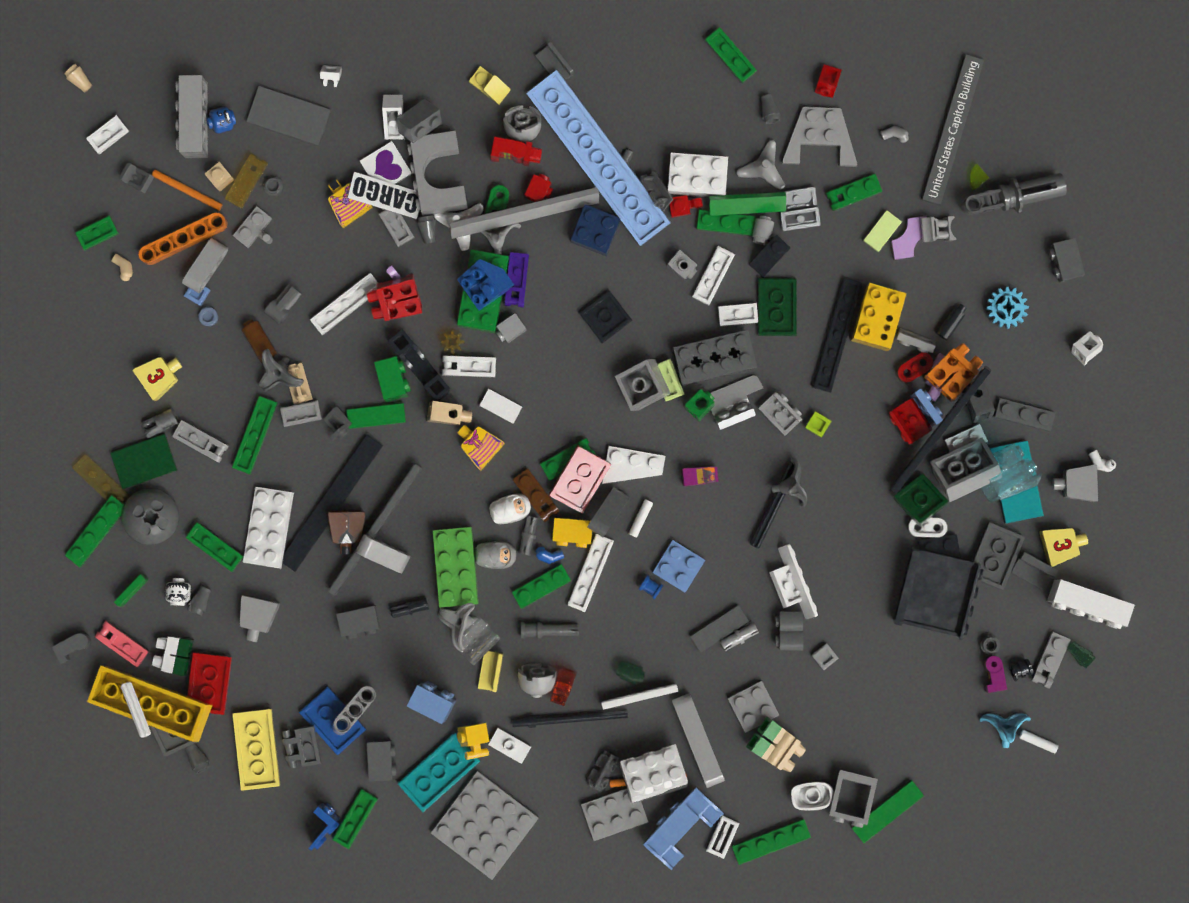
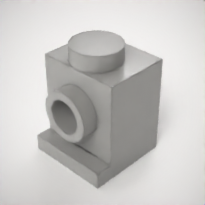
[667,250,697,281]

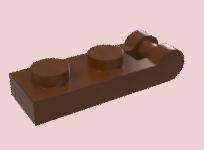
[513,469,560,522]

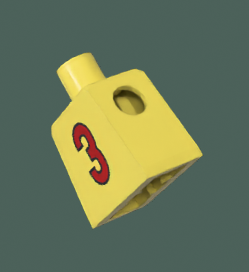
[133,357,182,401]
[1039,528,1088,567]

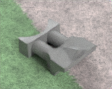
[921,216,956,242]

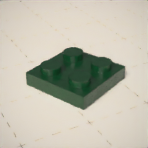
[894,474,949,526]

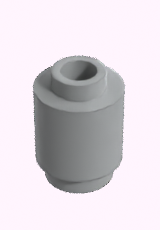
[752,216,774,245]

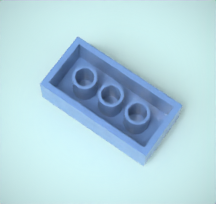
[407,681,457,724]

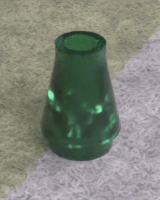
[1067,641,1096,669]

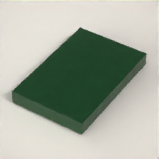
[758,278,797,336]
[110,434,178,489]

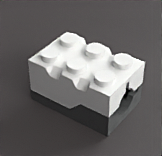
[620,744,688,804]

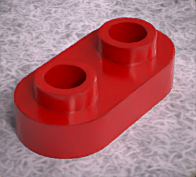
[897,353,933,383]

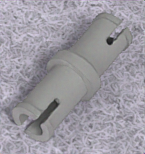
[720,622,759,652]

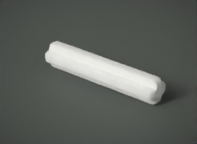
[121,682,151,738]

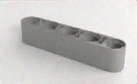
[672,693,725,788]

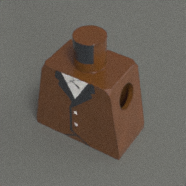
[327,510,365,554]

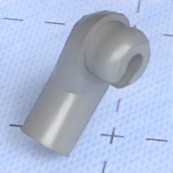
[880,126,909,143]

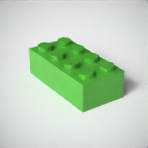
[433,527,479,608]

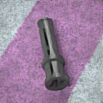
[521,621,579,639]

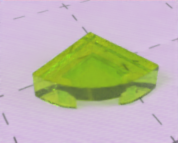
[970,164,989,191]

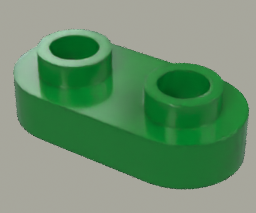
[485,185,509,214]

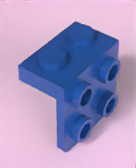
[308,803,340,851]

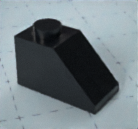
[749,235,791,278]

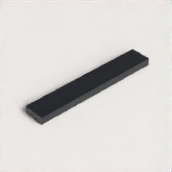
[812,278,862,393]

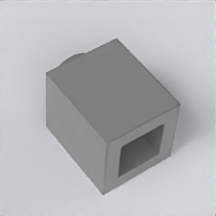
[496,313,527,343]

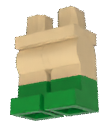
[746,717,806,772]

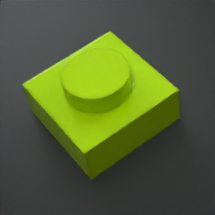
[805,411,831,438]

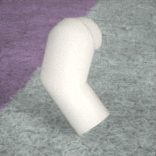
[1088,450,1116,472]

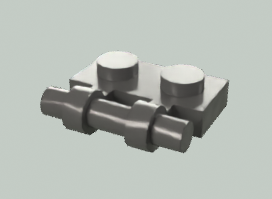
[282,725,322,769]

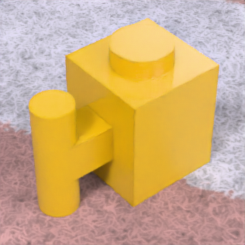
[457,723,489,760]

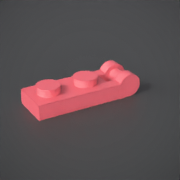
[94,621,150,667]

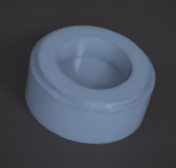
[198,307,219,327]

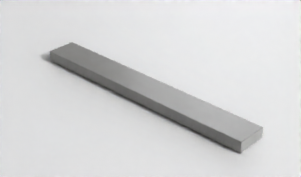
[449,187,599,239]

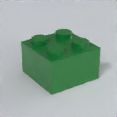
[374,356,411,402]

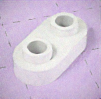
[908,518,947,537]

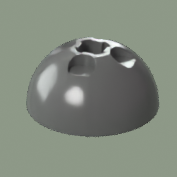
[121,488,179,545]

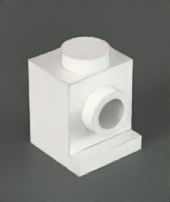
[1071,331,1103,366]

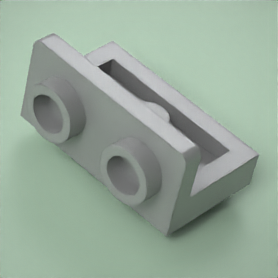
[758,392,802,436]

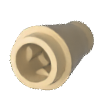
[64,64,93,93]

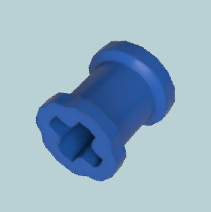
[639,575,664,600]

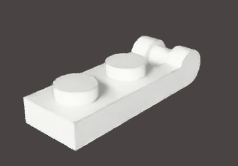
[442,356,496,377]

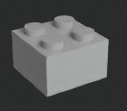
[615,359,671,411]

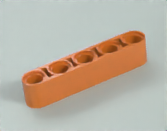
[138,213,228,265]

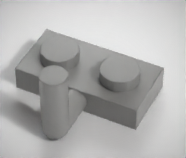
[233,206,273,248]

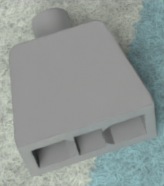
[1052,465,1098,502]
[240,595,280,642]

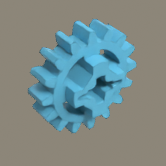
[986,287,1029,329]

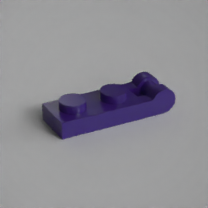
[505,252,529,308]

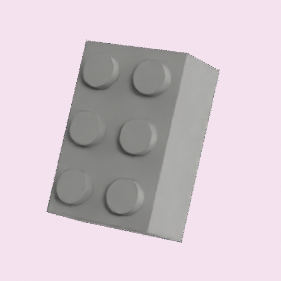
[930,437,1002,502]

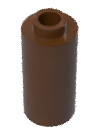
[241,319,278,363]

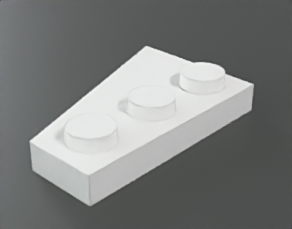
[602,446,665,484]

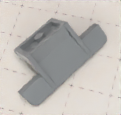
[696,375,763,430]

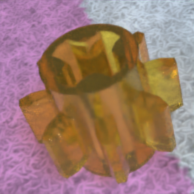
[441,330,465,355]

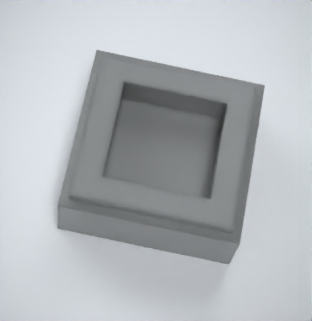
[812,643,839,670]

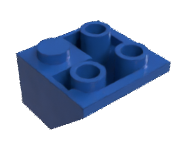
[457,259,514,311]

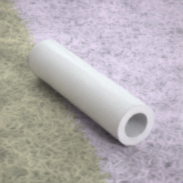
[628,499,653,538]
[1019,730,1059,754]

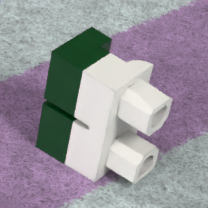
[152,636,194,676]

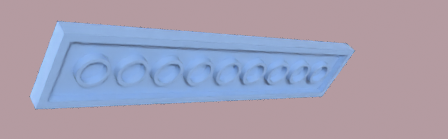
[526,70,671,246]

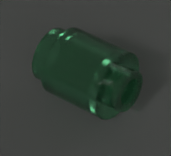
[616,661,646,685]

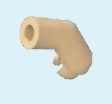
[112,254,133,281]

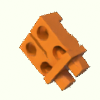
[924,343,983,402]

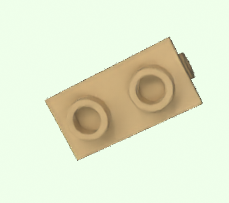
[288,363,313,405]

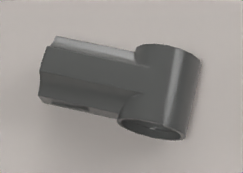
[264,284,302,324]

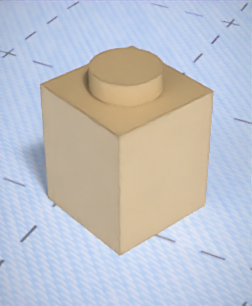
[205,162,234,191]

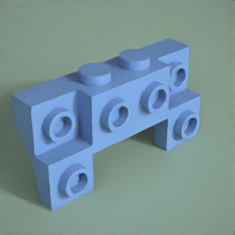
[643,787,724,870]

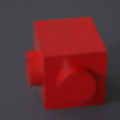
[525,174,553,202]

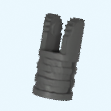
[141,408,179,438]

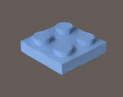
[910,389,943,427]
[652,540,705,593]

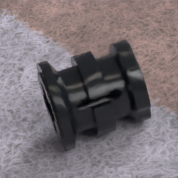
[1009,659,1033,682]

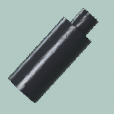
[936,304,967,341]

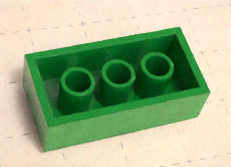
[457,250,509,334]

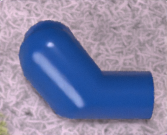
[536,547,565,564]

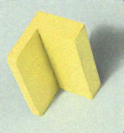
[478,650,504,692]

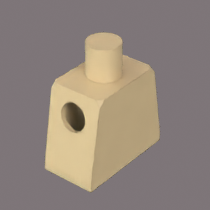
[426,401,472,425]

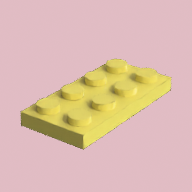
[233,709,280,791]

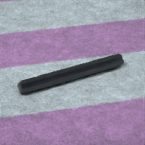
[750,461,794,548]

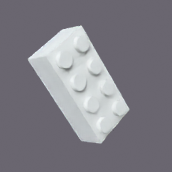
[1047,580,1135,629]

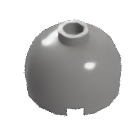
[503,105,541,142]
[518,663,556,698]

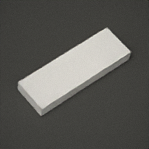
[692,246,735,306]

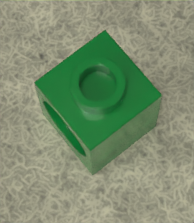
[685,389,715,422]

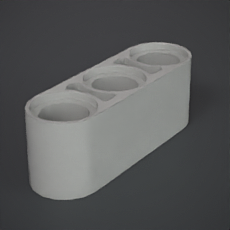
[182,238,228,293]
[355,534,411,574]
[332,686,376,735]

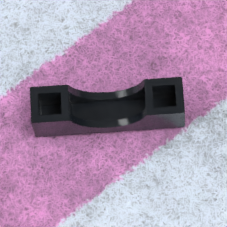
[388,329,452,402]

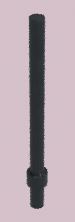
[512,710,628,728]

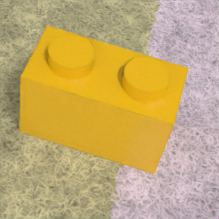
[553,518,592,548]

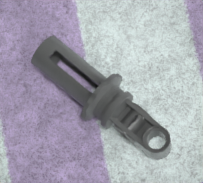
[961,173,1067,215]

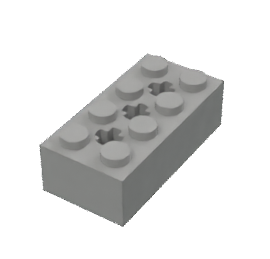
[176,75,208,158]

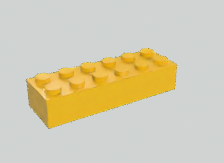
[87,665,212,742]

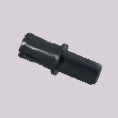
[390,598,429,618]

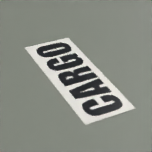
[348,172,419,219]

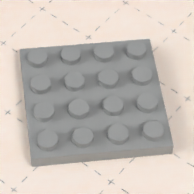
[431,771,539,880]

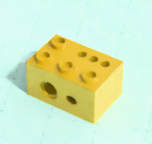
[851,283,907,351]

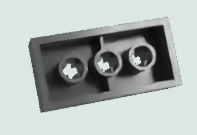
[673,330,757,386]

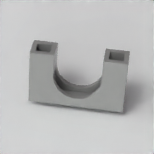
[407,131,468,216]

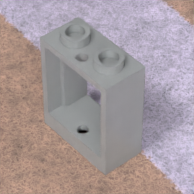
[829,770,878,828]

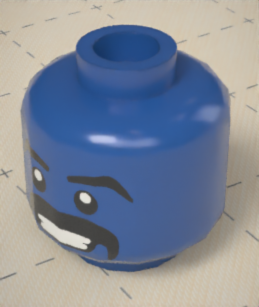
[206,107,236,133]

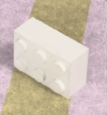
[668,153,728,197]

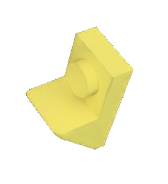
[469,66,511,105]

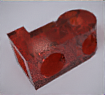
[550,667,577,706]

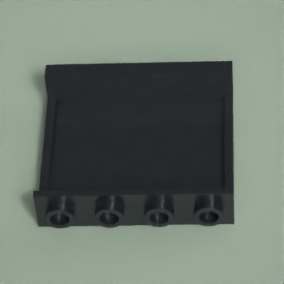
[893,547,983,640]

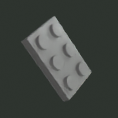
[581,788,648,841]

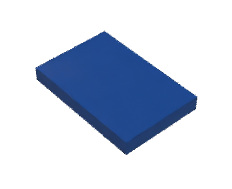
[299,687,366,756]

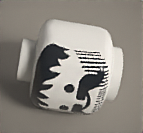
[165,578,191,606]

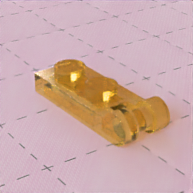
[225,153,268,209]

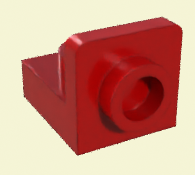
[815,64,842,98]

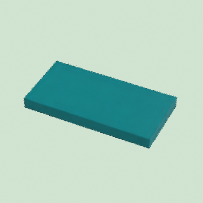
[990,441,1044,524]
[398,732,481,812]

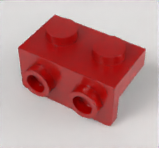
[889,398,933,444]

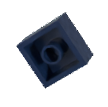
[571,204,621,256]

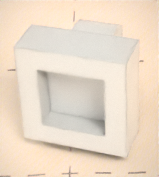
[320,65,342,87]

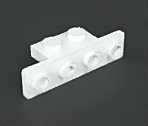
[769,544,818,620]

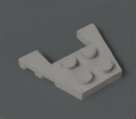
[782,107,857,167]

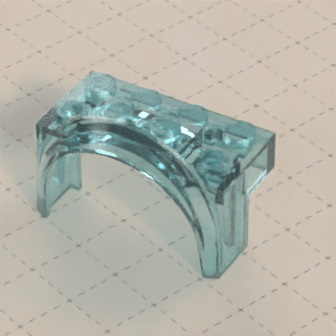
[981,443,1042,503]

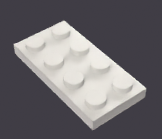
[243,487,294,569]

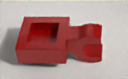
[670,195,703,218]

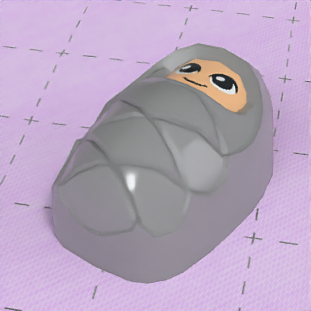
[475,542,516,569]

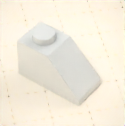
[382,95,404,139]

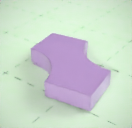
[891,216,927,260]

